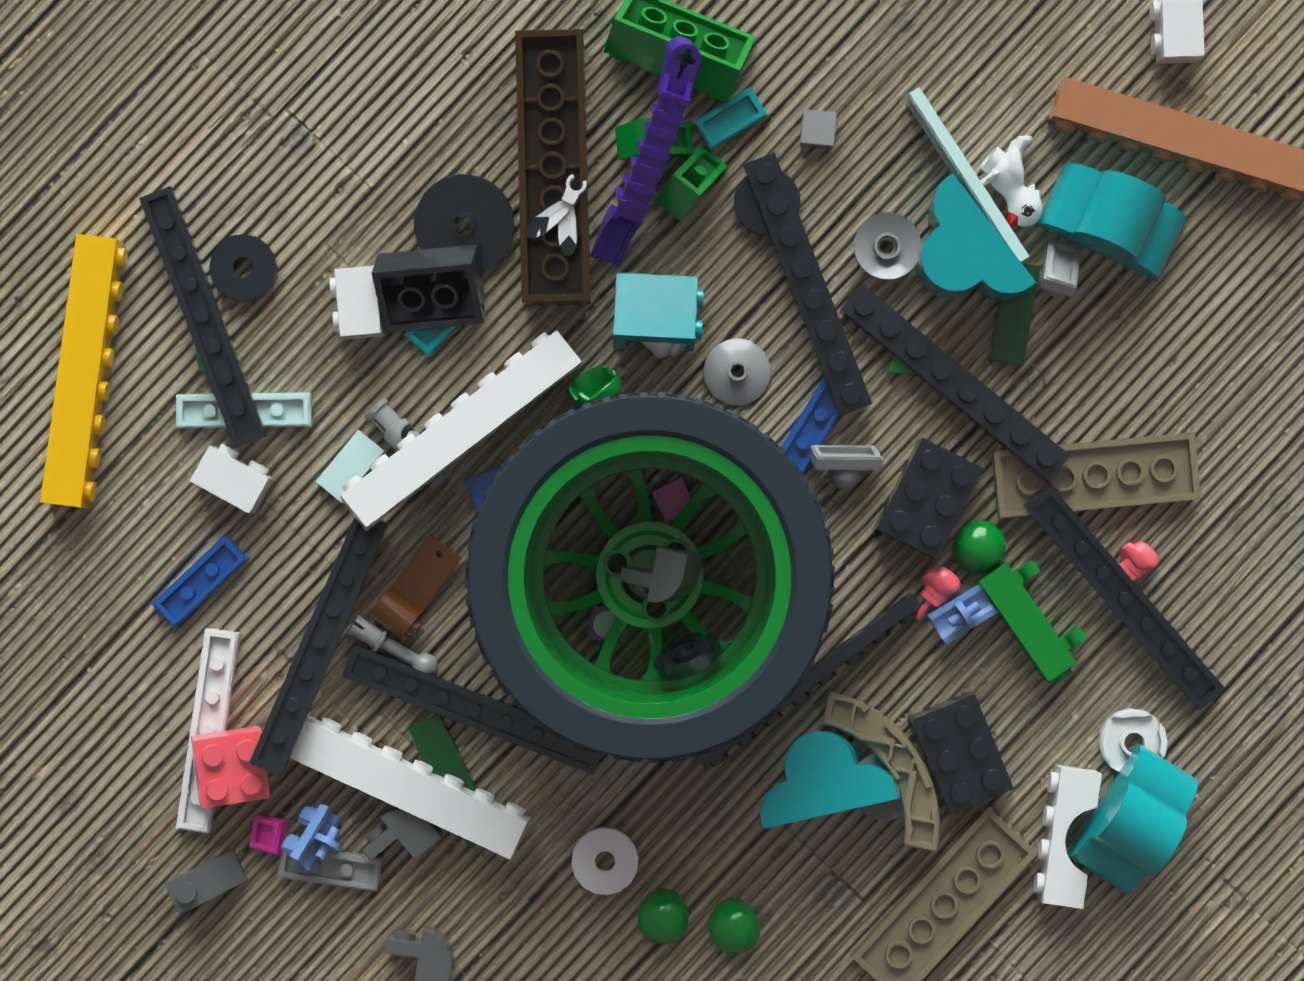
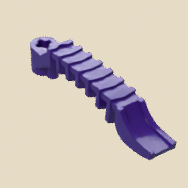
[591,36,701,267]

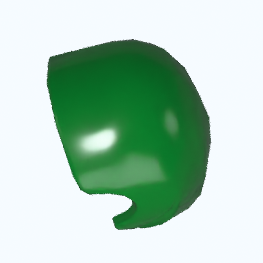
[568,365,622,408]
[952,520,1006,574]
[638,888,689,945]
[708,898,760,954]

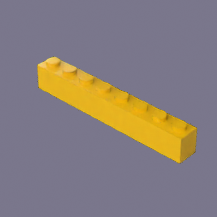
[40,234,128,508]

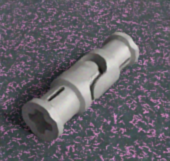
[364,398,455,491]

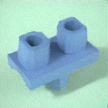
[927,584,998,644]
[281,804,342,873]

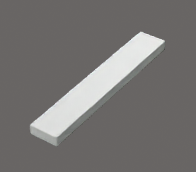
[176,628,241,834]

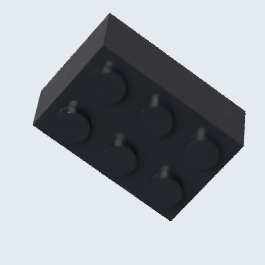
[873,438,984,559]
[907,691,1014,814]

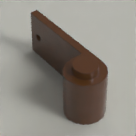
[369,534,462,640]

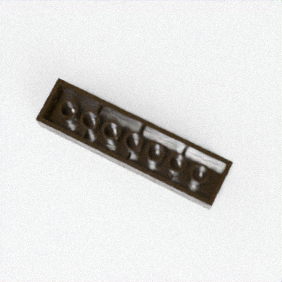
[515,29,591,306]

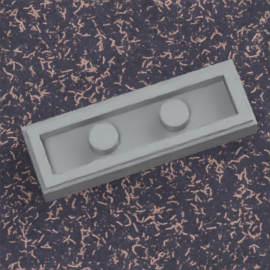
[277,851,383,892]

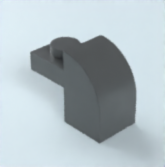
[620,547,703,602]
[363,807,444,860]
[384,925,454,981]

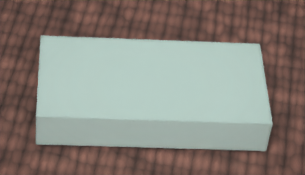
[316,430,385,503]

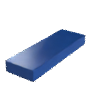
[152,534,250,628]

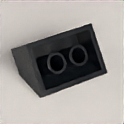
[371,244,485,332]

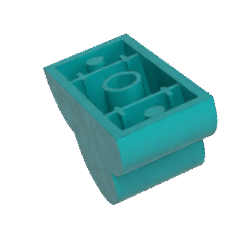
[1036,163,1187,282]
[916,173,1036,301]
[760,731,901,829]
[1067,743,1198,893]

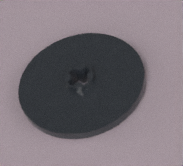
[414,174,515,272]

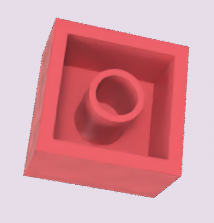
[191,726,270,809]

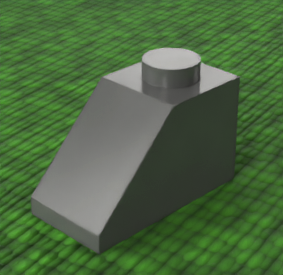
[164,849,248,915]

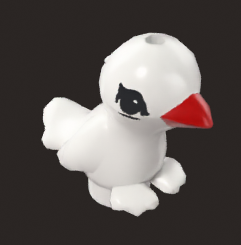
[980,135,1043,228]

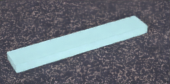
[906,87,1030,264]

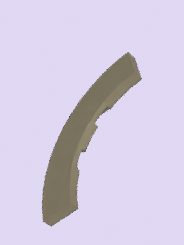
[823,691,940,853]

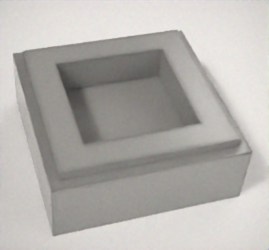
[800,109,837,148]

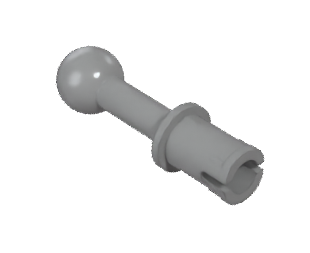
[347,615,438,675]

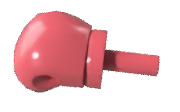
[1119,542,1159,582]
[915,567,961,620]

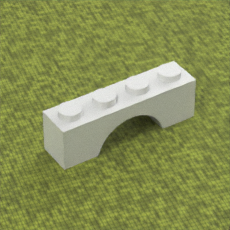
[1033,765,1102,909]

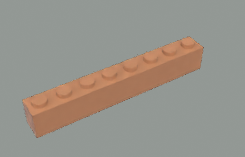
[1047,77,1304,201]

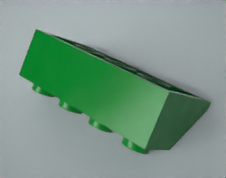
[604,0,756,103]

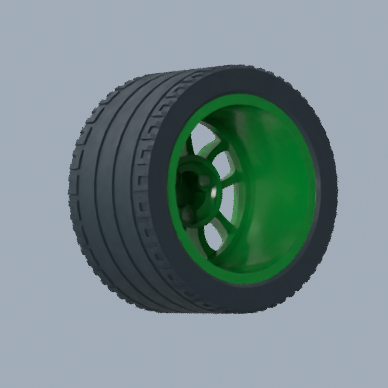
[465,392,835,763]

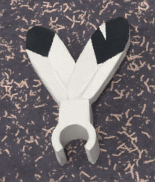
[526,174,587,256]

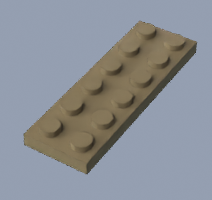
[991,432,1201,518]
[850,806,1038,981]

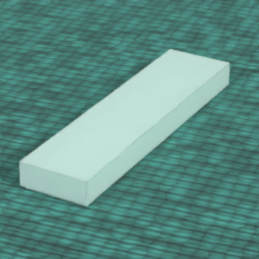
[176,393,312,429]

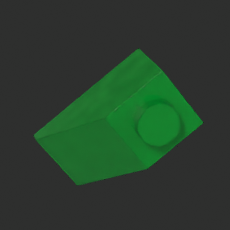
[615,118,694,161]
[655,146,728,222]

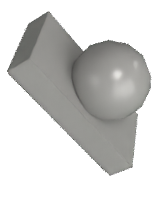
[1039,239,1081,297]
[809,445,883,490]

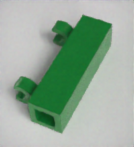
[975,560,1087,683]

